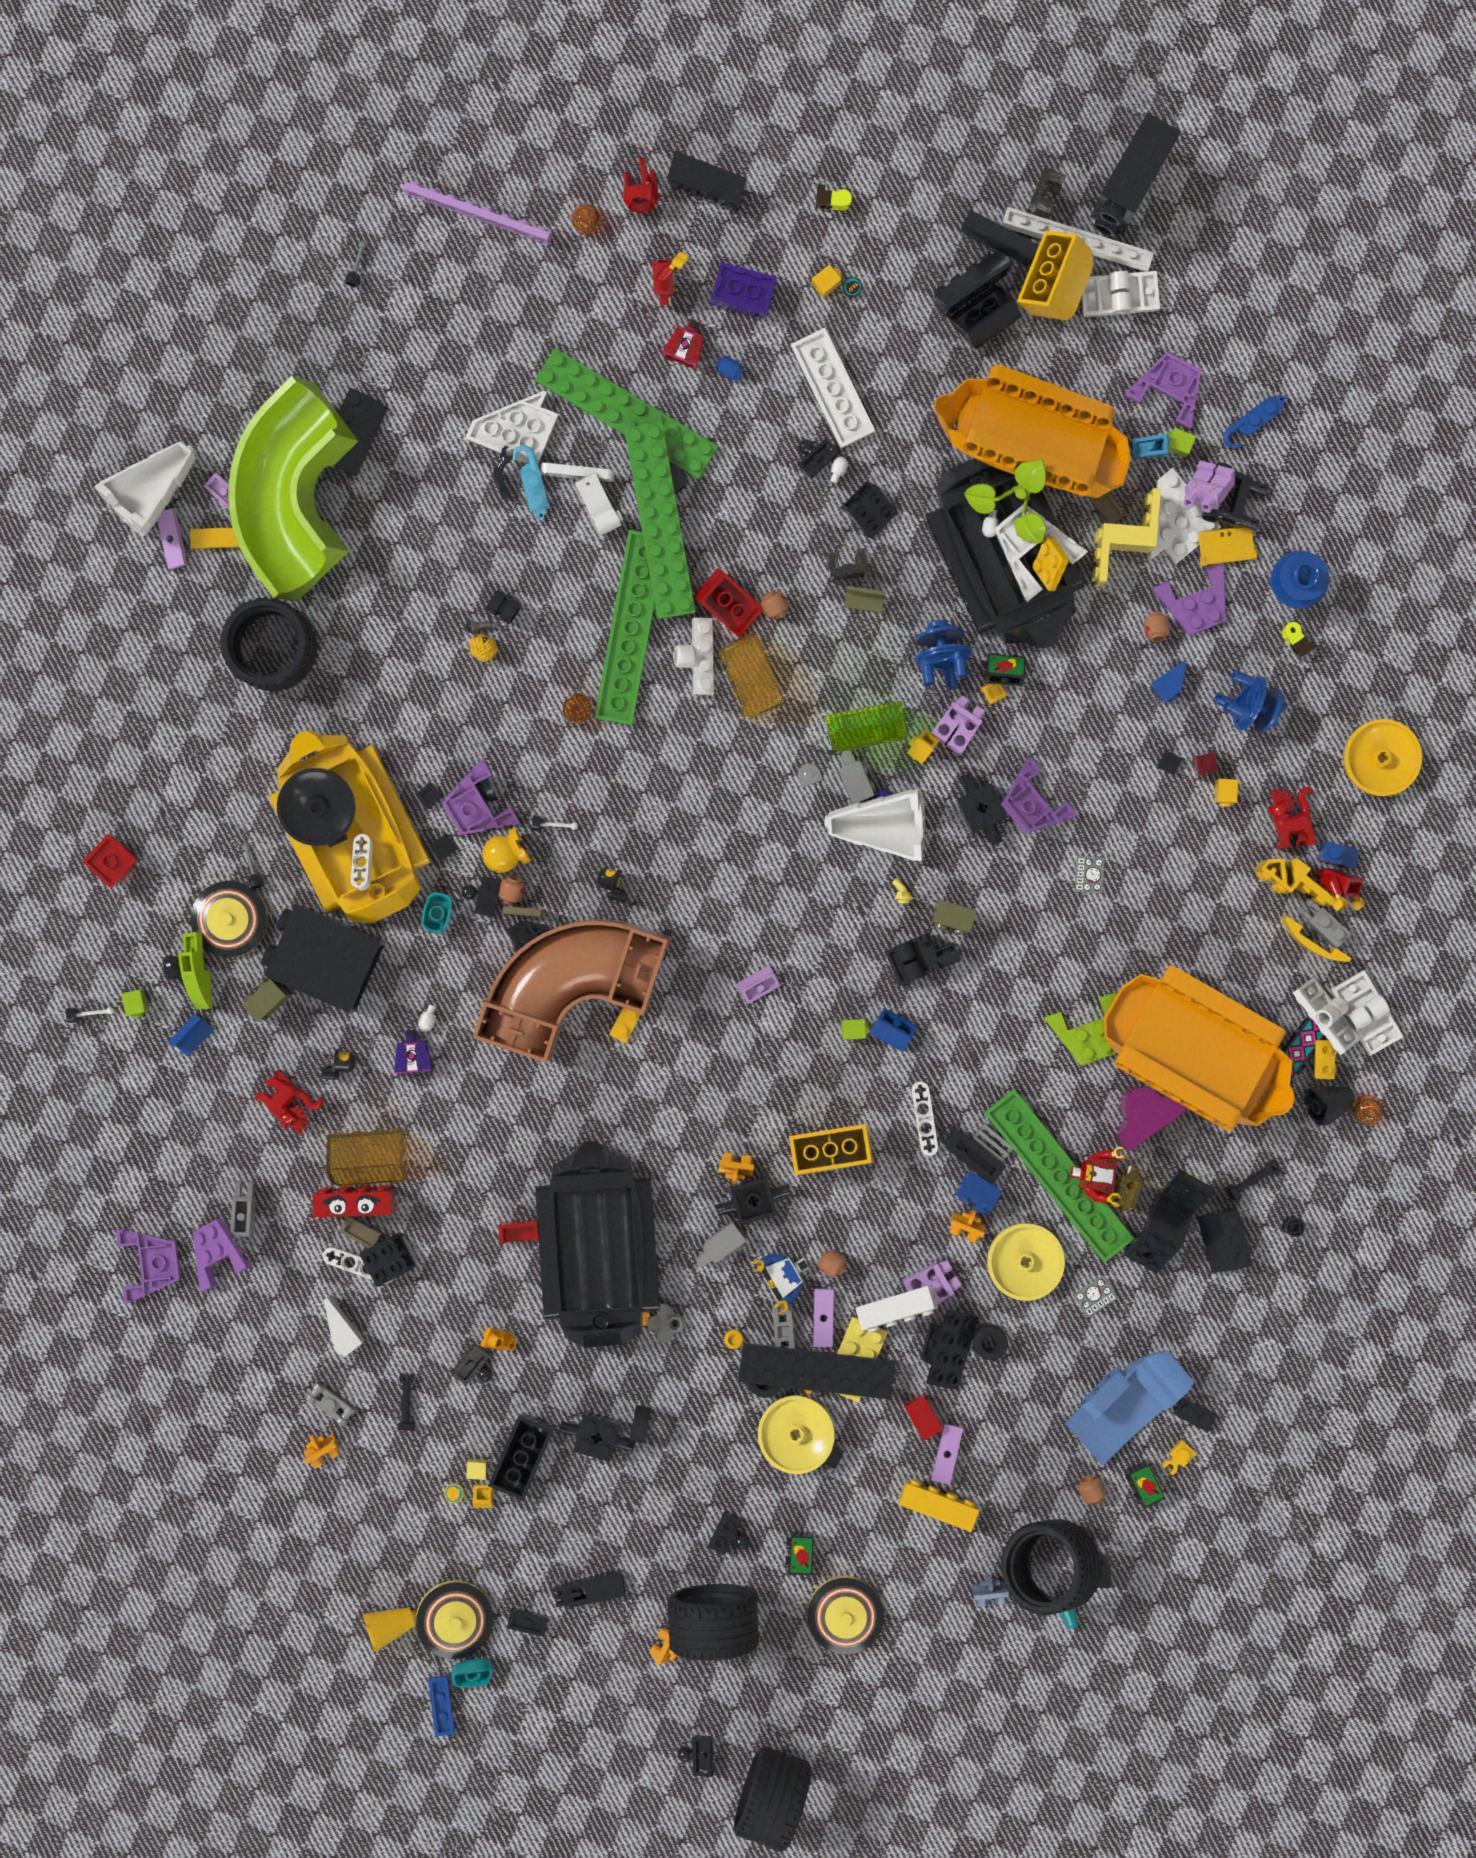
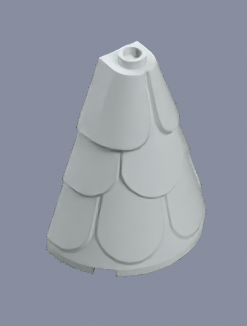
[94,442,196,536]
[825,789,925,861]

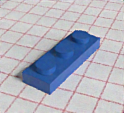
[428,1675,455,1737]

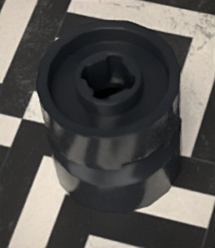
[486,589,522,625]

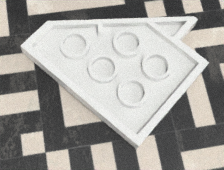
[466,391,559,465]
[1150,468,1222,564]

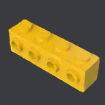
[898,1479,979,1532]

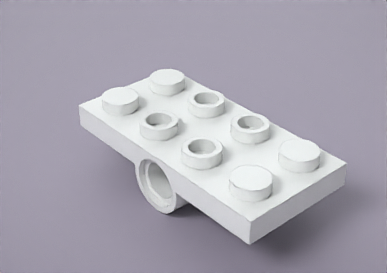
[1081,271,1160,317]
[1330,970,1403,1056]
[1293,977,1362,1055]

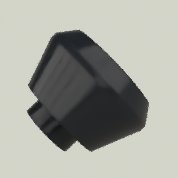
[162,956,181,981]

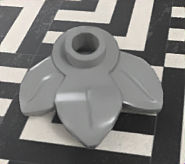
[647,1304,685,1342]

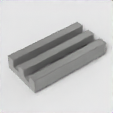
[972,1124,1013,1163]

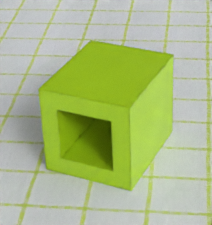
[1167,428,1196,458]
[121,989,149,1019]
[841,1019,869,1040]

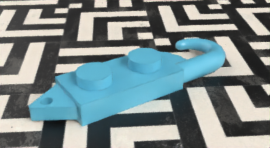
[512,445,549,521]

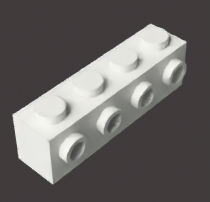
[856,1286,938,1333]

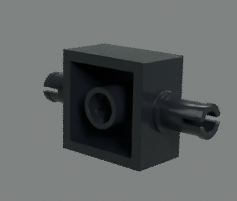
[955,771,1008,846]
[715,1175,792,1225]
[559,1410,636,1462]

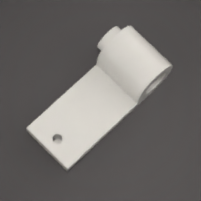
[575,473,623,536]

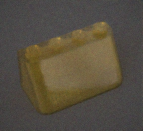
[718,632,784,721]
[326,1128,408,1186]

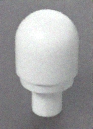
[830,457,848,484]
[982,510,999,537]
[418,1004,436,1031]

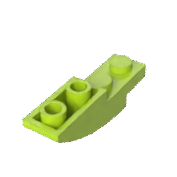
[178,932,212,1010]

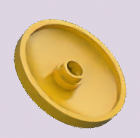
[1343,719,1422,796]

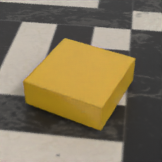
[981,684,1007,705]

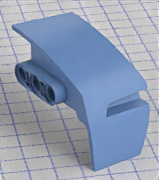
[1064,1351,1194,1465]

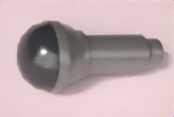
[466,620,496,634]

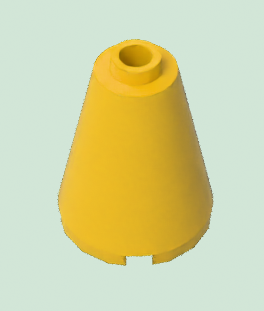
[362,1607,416,1652]

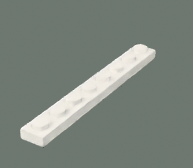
[1002,207,1154,272]

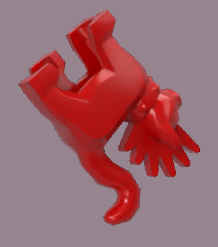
[1268,787,1316,849]
[253,1070,323,1135]

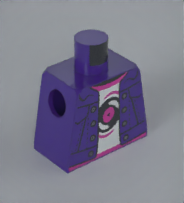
[394,1029,433,1074]

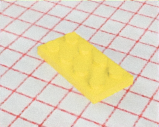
[837,1316,888,1403]

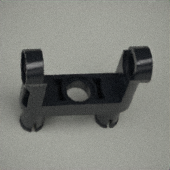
[1201,462,1268,531]

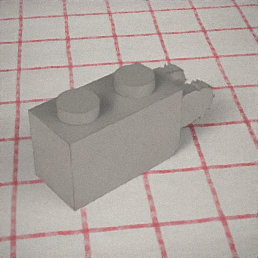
[839,750,876,804]
[1298,898,1351,948]
[230,1180,256,1237]
[696,1221,746,1267]

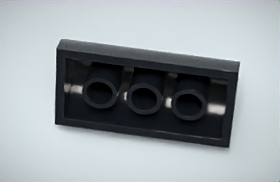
[960,210,1039,267]
[488,1413,554,1501]

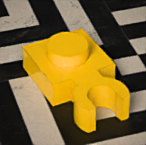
[1162,1439,1197,1475]

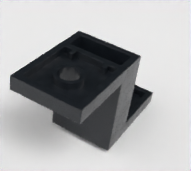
[1123,1169,1214,1274]

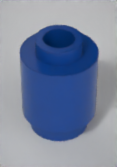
[715,355,745,381]

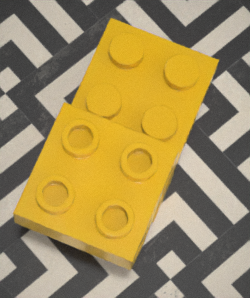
[1254,858,1336,907]

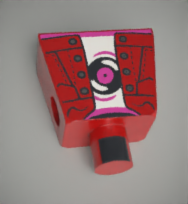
[662,320,703,370]

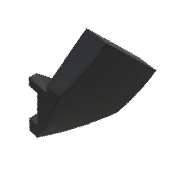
[505,920,549,951]

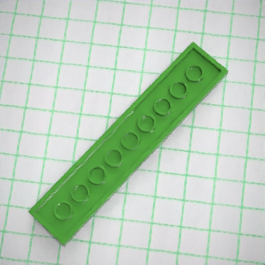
[535,348,718,480]
[624,422,695,619]
[595,530,655,726]
[984,1088,1134,1263]

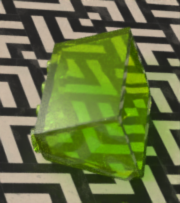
[824,700,907,752]

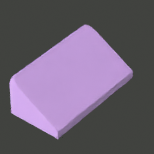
[737,966,781,1004]

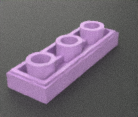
[157,508,188,570]
[813,1288,834,1347]
[931,1423,963,1485]

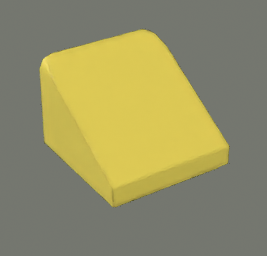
[467,1459,487,1480]

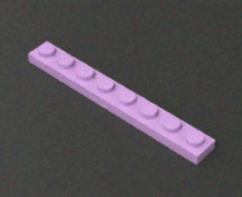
[403,181,551,245]

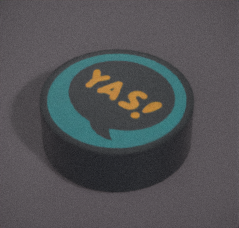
[843,277,862,298]

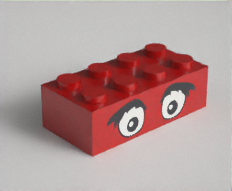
[312,1185,396,1218]

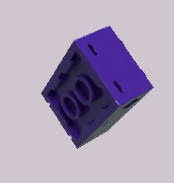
[711,262,777,320]

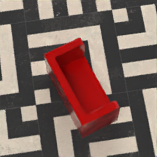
[499,1220,539,1244]
[903,1393,943,1441]

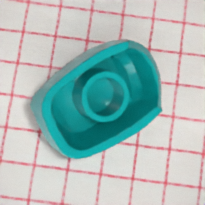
[421,892,452,934]
[451,1657,493,1688]

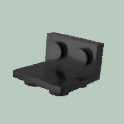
[840,481,898,538]
[359,1232,416,1287]

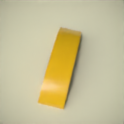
[1281,916,1352,962]

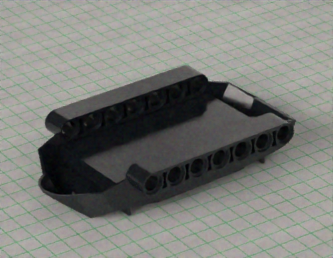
[925,458,1085,648]
[535,1141,660,1348]

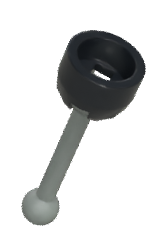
[344,241,366,288]
[242,843,264,889]

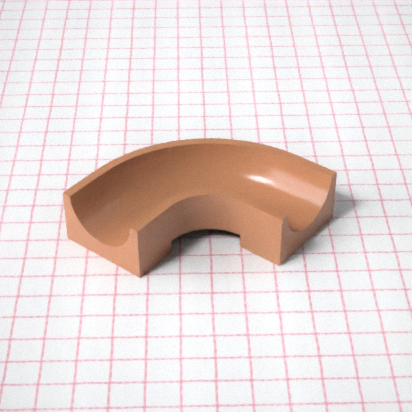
[472,919,672,1063]

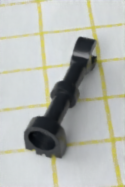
[1226,1159,1281,1202]
[397,1373,416,1431]

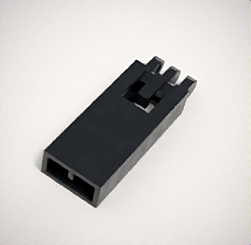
[937,1124,1006,1184]
[552,1569,626,1608]

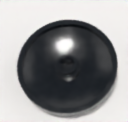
[277,768,356,846]

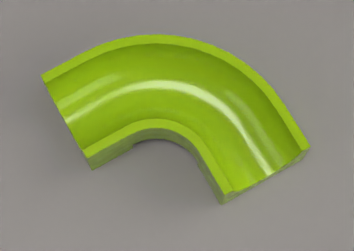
[228,376,358,601]

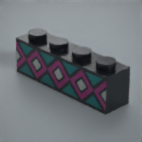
[1281,1016,1327,1086]

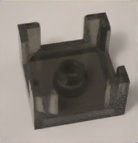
[1026,167,1066,219]
[826,548,869,582]

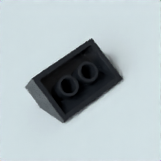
[949,284,1022,350]
[1197,1207,1253,1273]

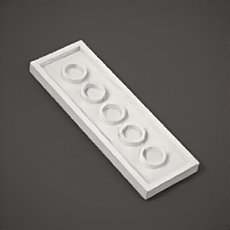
[790,328,875,449]

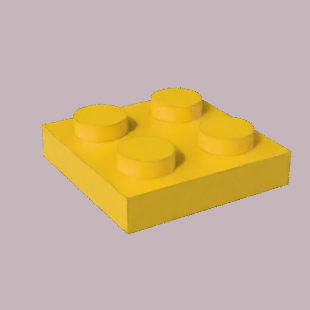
[1032,536,1070,591]

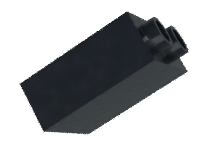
[1090,112,1181,237]
[261,905,386,1013]

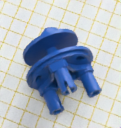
[1269,550,1329,609]
[915,620,972,690]
[1213,670,1286,734]

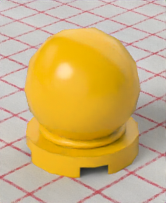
[482,827,531,873]

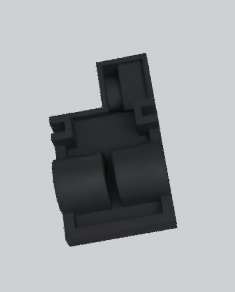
[884,932,961,986]

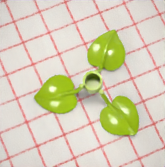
[964,459,1046,543]

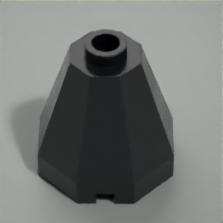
[1304,1086,1355,1126]

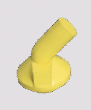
[892,878,913,904]

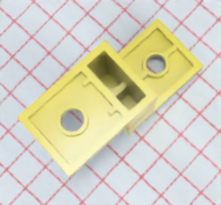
[1091,488,1161,587]

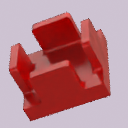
[82,834,138,888]

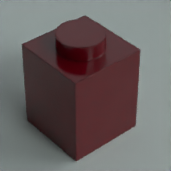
[1192,752,1219,776]

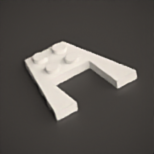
[994,504,1088,602]

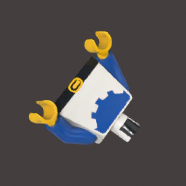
[750,1254,809,1314]

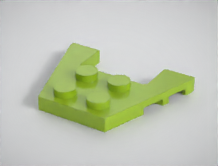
[1044,992,1116,1066]

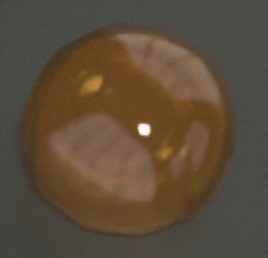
[571,204,602,236]
[562,693,592,724]
[1353,1095,1383,1126]

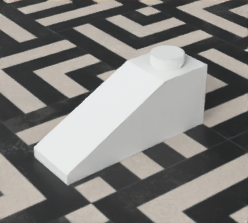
[324,1295,365,1357]

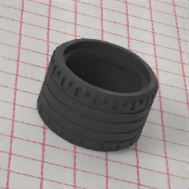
[220,597,318,692]
[1001,1519,1102,1615]
[667,1584,759,1661]
[733,1746,812,1852]

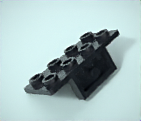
[920,1309,978,1390]

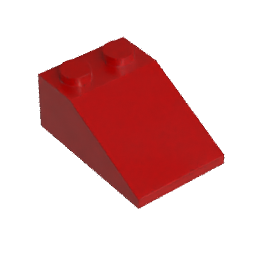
[693,568,763,637]

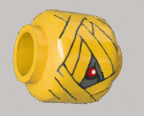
[468,634,498,662]

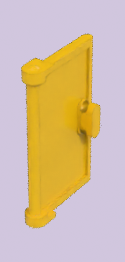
[1198,527,1257,567]

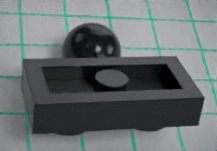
[797,438,839,479]
[461,876,501,917]
[450,1343,493,1385]
[707,1511,749,1556]
[677,1735,714,1777]

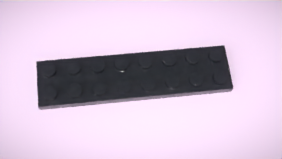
[738,1342,896,1400]

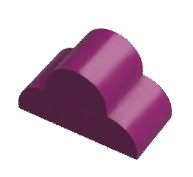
[1117,1086,1188,1152]

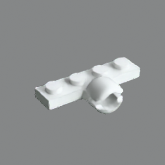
[673,618,714,695]

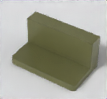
[844,586,885,614]

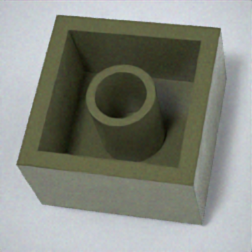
[930,900,977,935]
[242,978,292,1022]

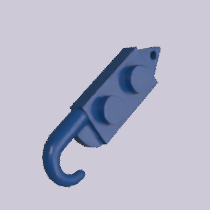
[1223,395,1286,449]

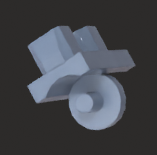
[972,1575,1009,1607]

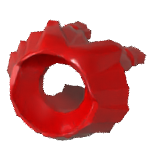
[622,156,661,214]

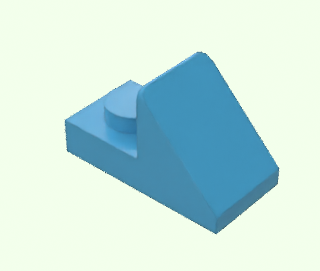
[1133,434,1169,459]

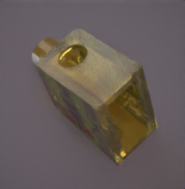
[1109,1166,1142,1212]

